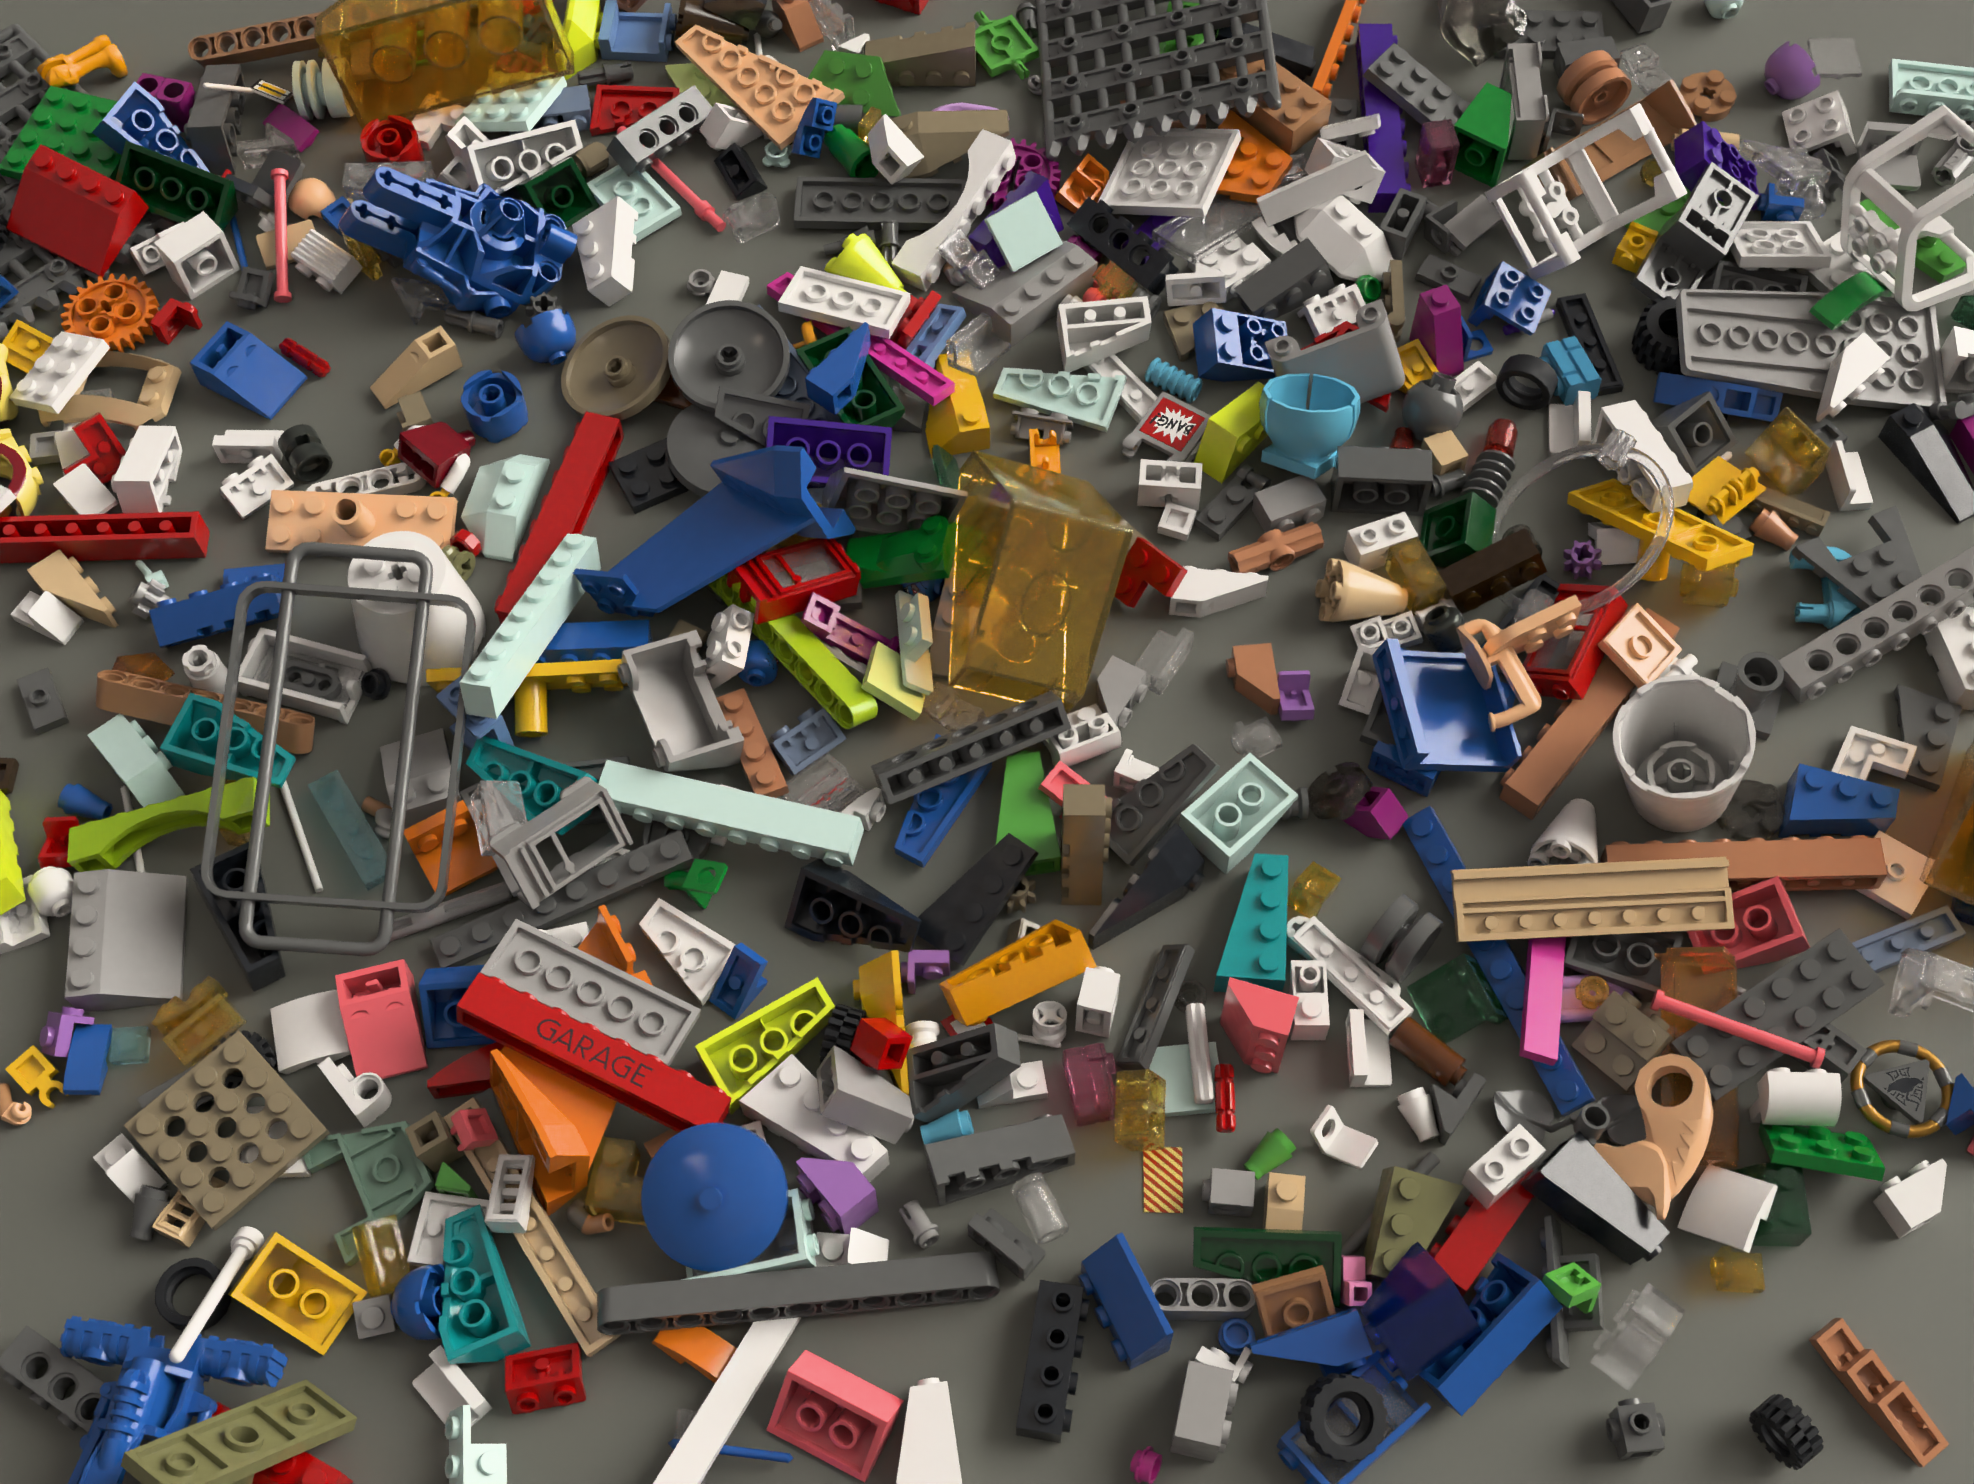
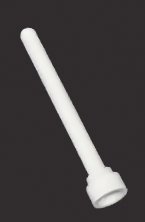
[169,1226,264,1363]

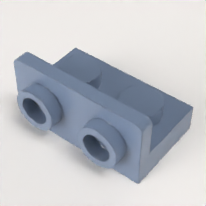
[769,707,847,776]

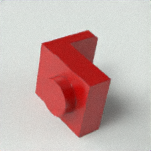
[150,298,203,345]
[37,816,79,868]

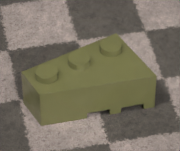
[1363,1166,1464,1285]

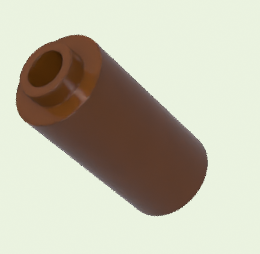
[1388,1016,1468,1087]

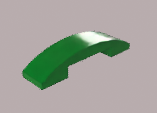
[1809,272,1892,330]

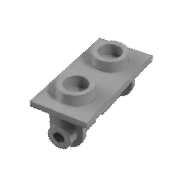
[1010,408,1074,446]

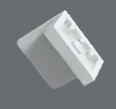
[1782,90,1857,157]

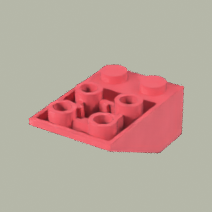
[335,959,428,1079]

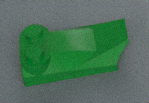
[845,515,960,589]

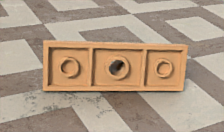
[265,490,458,553]

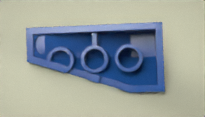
[92,81,210,172]

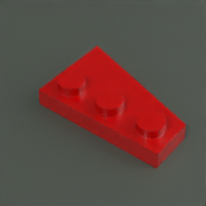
[590,85,681,136]

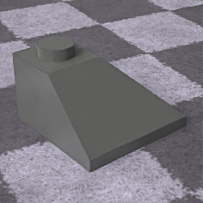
[1651,391,1738,477]

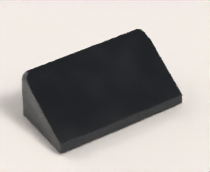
[714,142,768,201]

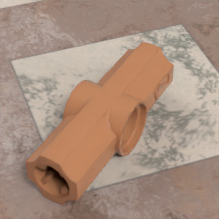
[1228,522,1324,573]

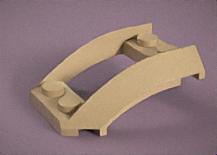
[38,351,182,431]

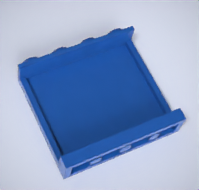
[1372,638,1522,772]

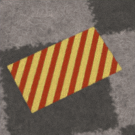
[1143,1147,1183,1213]

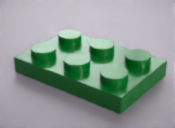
[1758,1120,1885,1181]

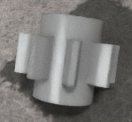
[128,579,170,620]

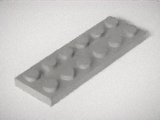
[480,919,701,1066]

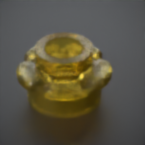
[1575,976,1609,1009]

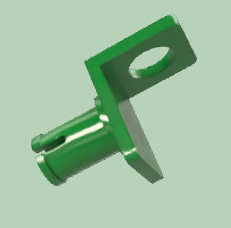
[664,858,728,909]

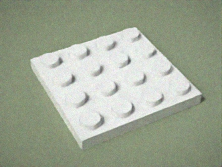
[1097,128,1241,217]

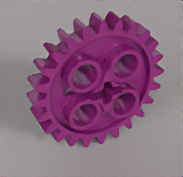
[986,138,1061,211]

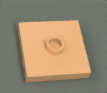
[1597,603,1682,688]

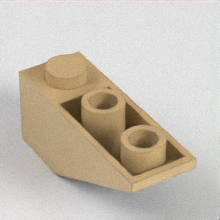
[370,325,463,409]
[27,549,119,628]

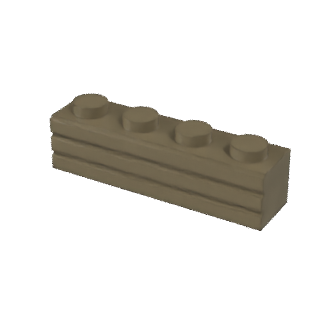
[1746,487,1830,537]

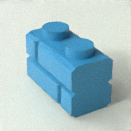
[1539,336,1602,406]

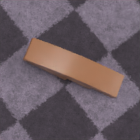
[1809,1318,1949,1467]

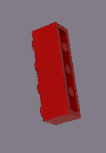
[1424,1169,1534,1301]

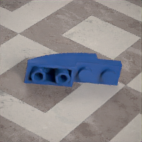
[1653,372,1783,422]

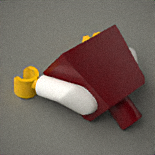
[379,422,476,497]

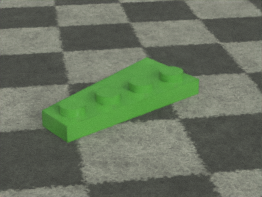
[1860,198,1966,284]

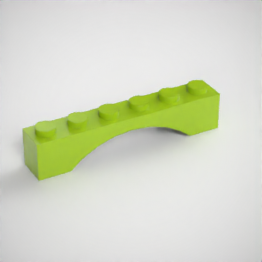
[67,776,270,872]

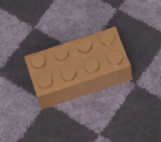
[1219,59,1332,156]

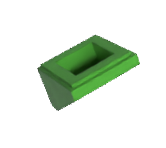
[435,1162,478,1199]

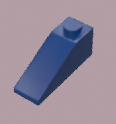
[1249,1307,1373,1370]

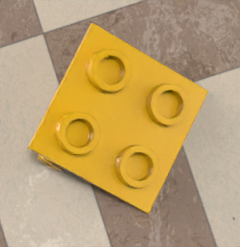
[1687,456,1766,525]

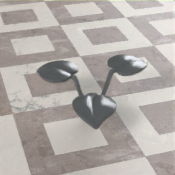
[1493,1090,1656,1236]

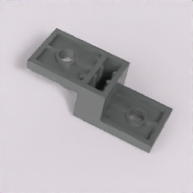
[1630,162,1758,301]

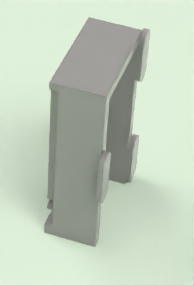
[1499,41,1549,160]
[488,776,634,910]

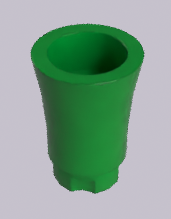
[824,124,879,178]

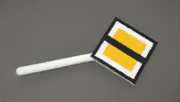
[203,79,293,104]

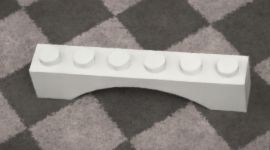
[891,129,1016,292]

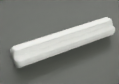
[1185,1003,1214,1104]

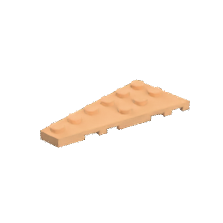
[675,24,845,151]

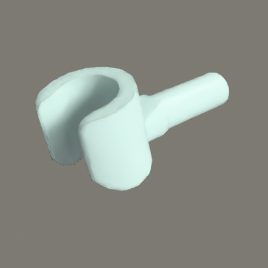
[135,560,169,588]

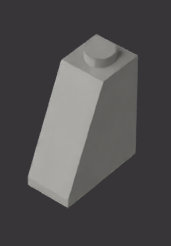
[816,1045,914,1144]

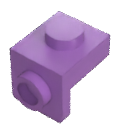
[1277,670,1315,721]
[39,1006,95,1057]

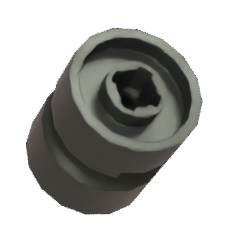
[278,424,333,482]

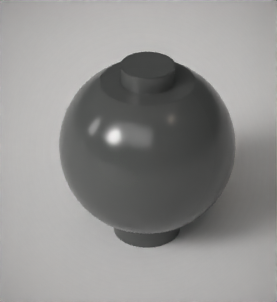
[1402,372,1463,441]

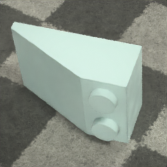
[1179,753,1298,874]

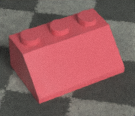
[1220,977,1299,1073]
[766,1350,904,1483]

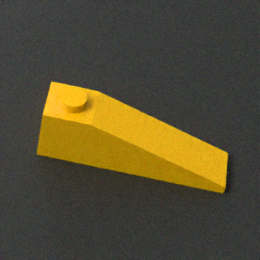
[925,350,990,459]
[853,950,910,1096]

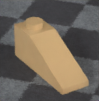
[1263,1172,1306,1230]

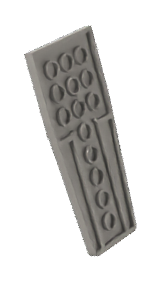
[1676,289,1946,411]

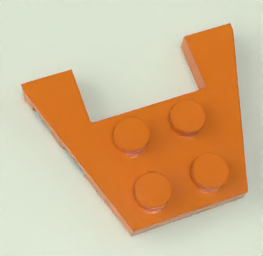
[1216,110,1293,203]

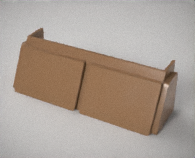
[1522,79,1697,201]

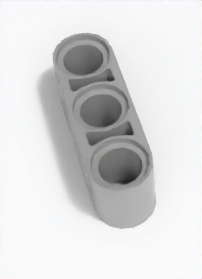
[1151,1278,1255,1321]

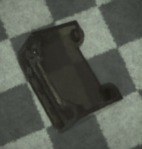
[1440,0,1527,67]

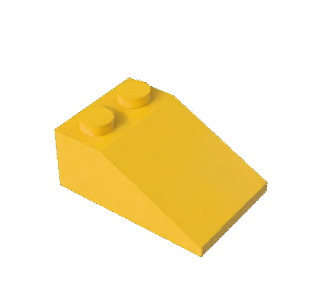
[228,1232,367,1356]

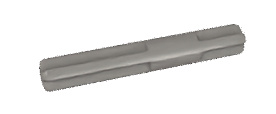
[390,882,512,941]

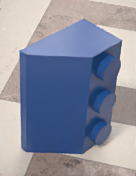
[418,965,496,1048]
[1078,1232,1174,1370]

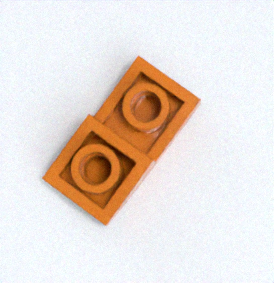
[651,1327,737,1383]

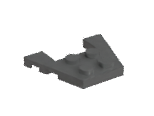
[1791,506,1922,611]

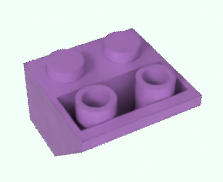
[796,1157,879,1234]

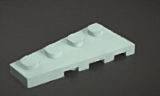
[993,367,1126,432]

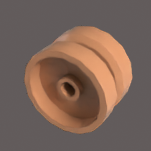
[1556,50,1632,125]

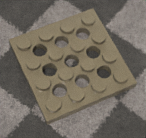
[123,1030,330,1231]

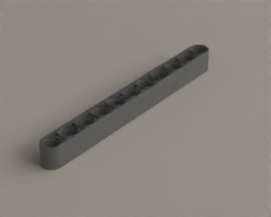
[597,1252,1000,1335]

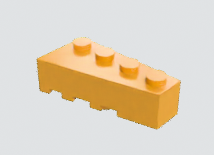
[939,919,1097,1026]

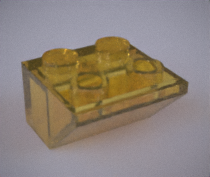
[1744,407,1831,495]

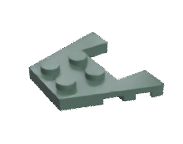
[303,1121,435,1266]

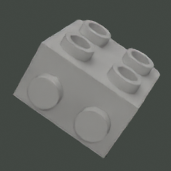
[1857,121,1924,191]

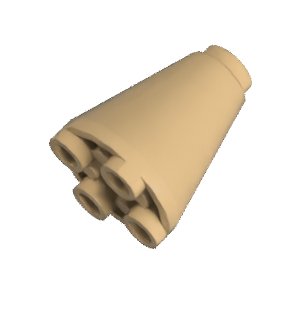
[1315,558,1408,622]

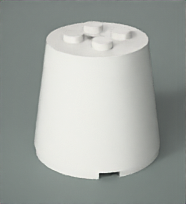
[348,531,486,687]
[1613,675,1756,832]

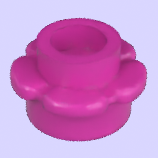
[1130,1446,1162,1484]

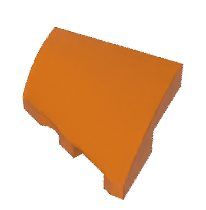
[1054,153,1110,213]

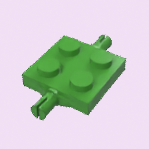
[974,10,1039,80]

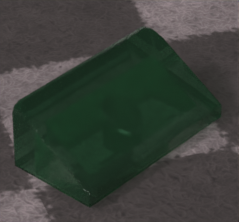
[932,444,970,509]

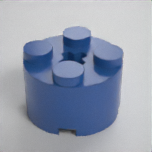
[461,370,528,443]

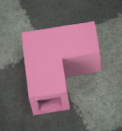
[1340,1255,1372,1306]

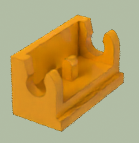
[1029,429,1062,499]

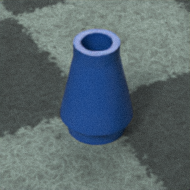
[58,783,112,820]

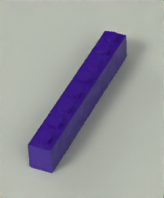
[1355,24,1411,213]

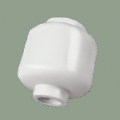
[28,866,73,917]

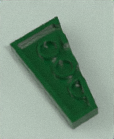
[1193,1227,1342,1308]

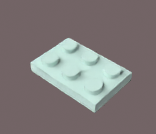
[587,165,682,242]

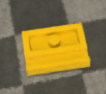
[2,319,53,374]

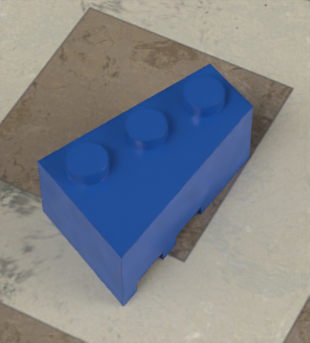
[1778,763,1900,838]

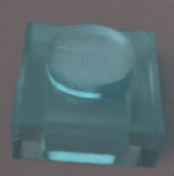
[109,1026,152,1066]

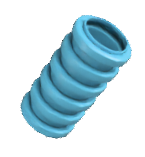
[1145,357,1202,403]

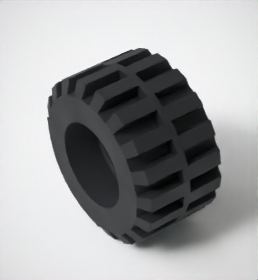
[1631,296,1685,376]

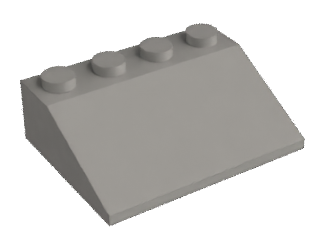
[952,240,1098,347]
[822,467,968,534]
[65,869,188,1012]

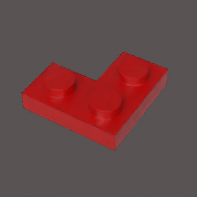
[62,412,126,484]
[1107,537,1188,608]

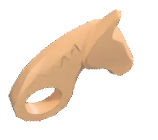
[1594,1053,1713,1220]

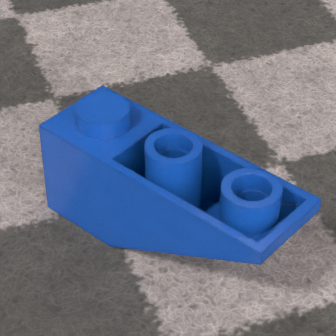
[805,322,871,415]

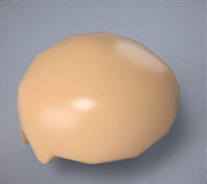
[288,178,336,220]

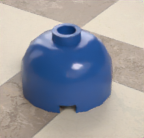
[515,309,576,365]
[390,1264,445,1340]

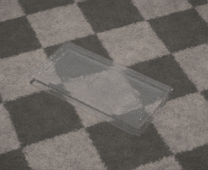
[1152,194,1265,264]

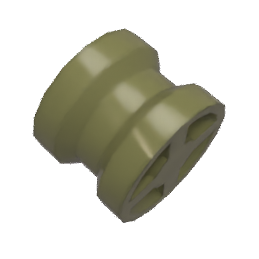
[442,545,476,581]

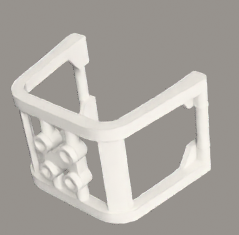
[1485,103,1687,280]
[1840,105,1974,311]

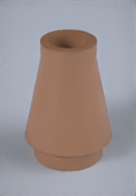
[1749,508,1799,551]

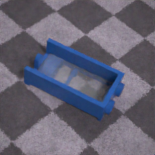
[1277,1350,1431,1484]

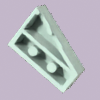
[87,714,185,807]

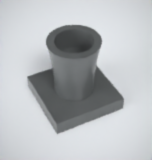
[1715,652,1786,740]

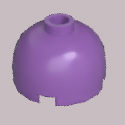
[1764,41,1820,100]

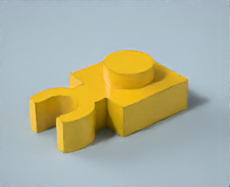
[5,1045,68,1109]

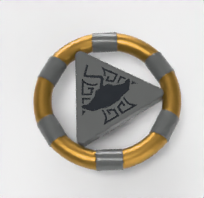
[1850,1039,1954,1139]

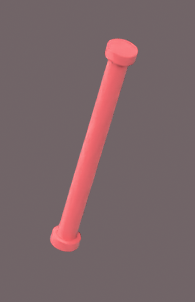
[270,168,292,303]
[1650,989,1825,1069]

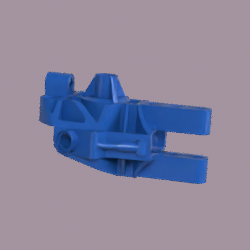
[339,166,577,319]

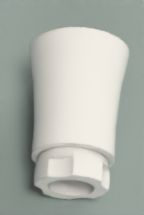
[182,645,239,697]

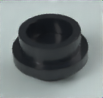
[361,668,391,700]

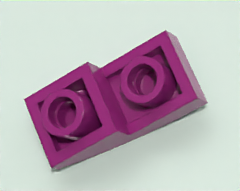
[262,103,319,153]

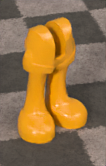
[37,34,128,88]

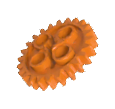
[60,273,160,353]

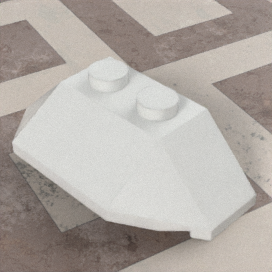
[1294,195,1393,282]

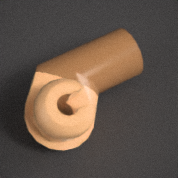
[0,1083,32,1126]

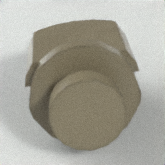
[572,142,609,178]

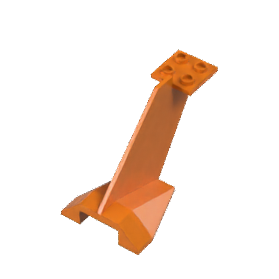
[490,904,653,1216]

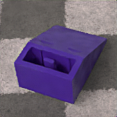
[1674,121,1759,210]

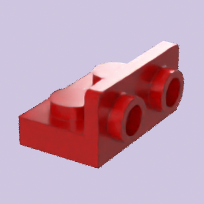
[890,290,942,350]
[505,1342,586,1414]

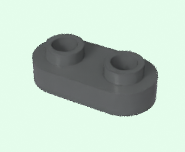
[283,661,342,701]

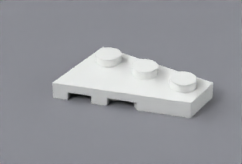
[639,898,736,1007]

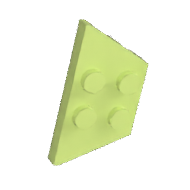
[665,63,738,108]

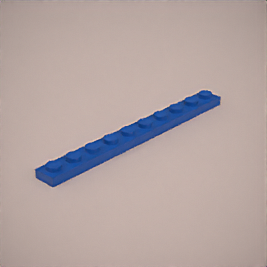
[1402,805,1596,1117]

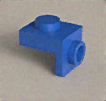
[1757,183,1804,221]

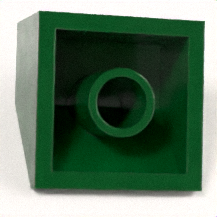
[515,157,600,228]
[1417,491,1496,568]

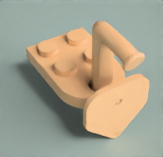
[1456,595,1582,732]

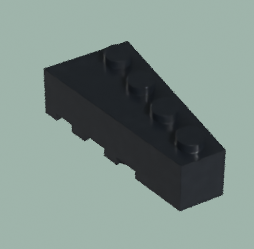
[190,842,286,991]

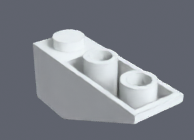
[1816,332,1890,422]
[1169,566,1269,618]

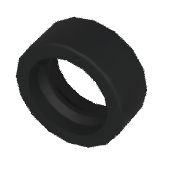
[1496,354,1558,410]
[155,1257,232,1331]

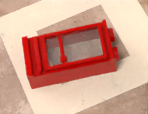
[726,538,861,625]
[1523,583,1628,700]

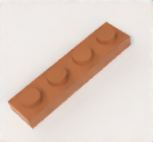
[717,688,789,798]

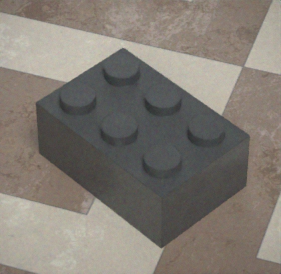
[1331,445,1433,516]

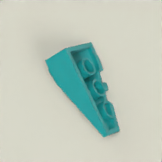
[160,693,296,788]
[465,736,599,835]
[439,1204,531,1364]

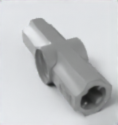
[1931,121,1974,187]

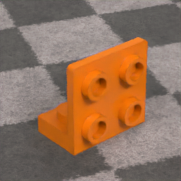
[404,800,498,896]

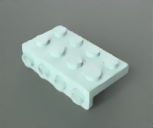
[1888,59,1974,121]

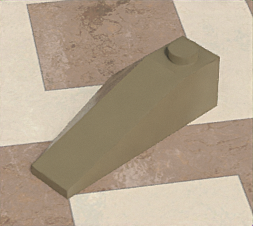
[890,110,1010,179]

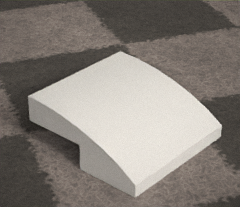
[0,875,50,954]
[270,990,351,1075]
[1677,1164,1778,1253]

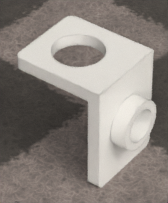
[1310,1105,1378,1169]

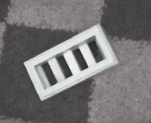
[484,1154,535,1233]

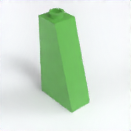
[996,751,1061,876]

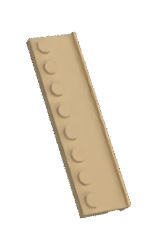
[1450,857,1735,942]

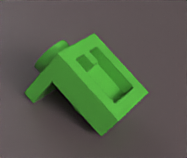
[1542,1262,1602,1314]

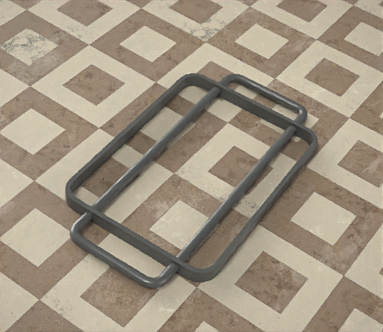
[201,542,476,956]

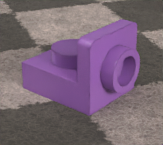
[901,950,950,994]

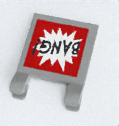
[1122,391,1211,462]

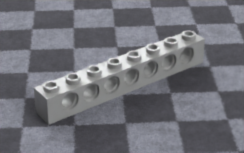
[1778,546,1974,704]

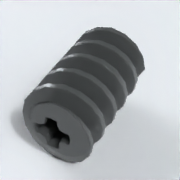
[1459,450,1516,509]

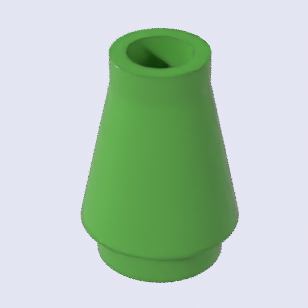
[1243,1128,1296,1181]

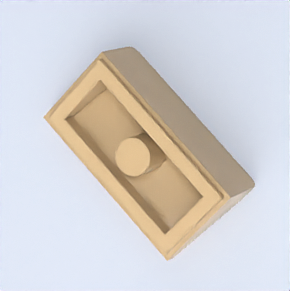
[256,219,316,270]

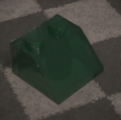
[1730,1162,1812,1246]

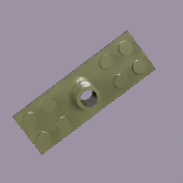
[121,1379,357,1484]

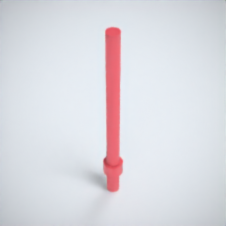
[617,126,726,232]

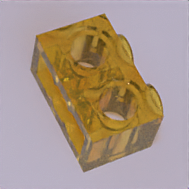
[1114,1069,1166,1152]

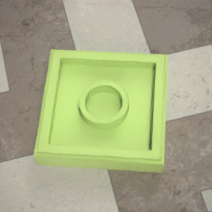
[861,641,926,721]

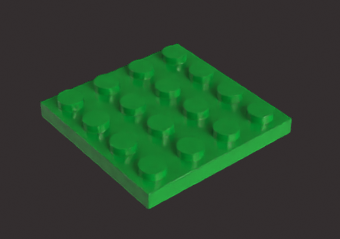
[0,86,122,180]

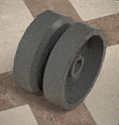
[1360,894,1444,983]

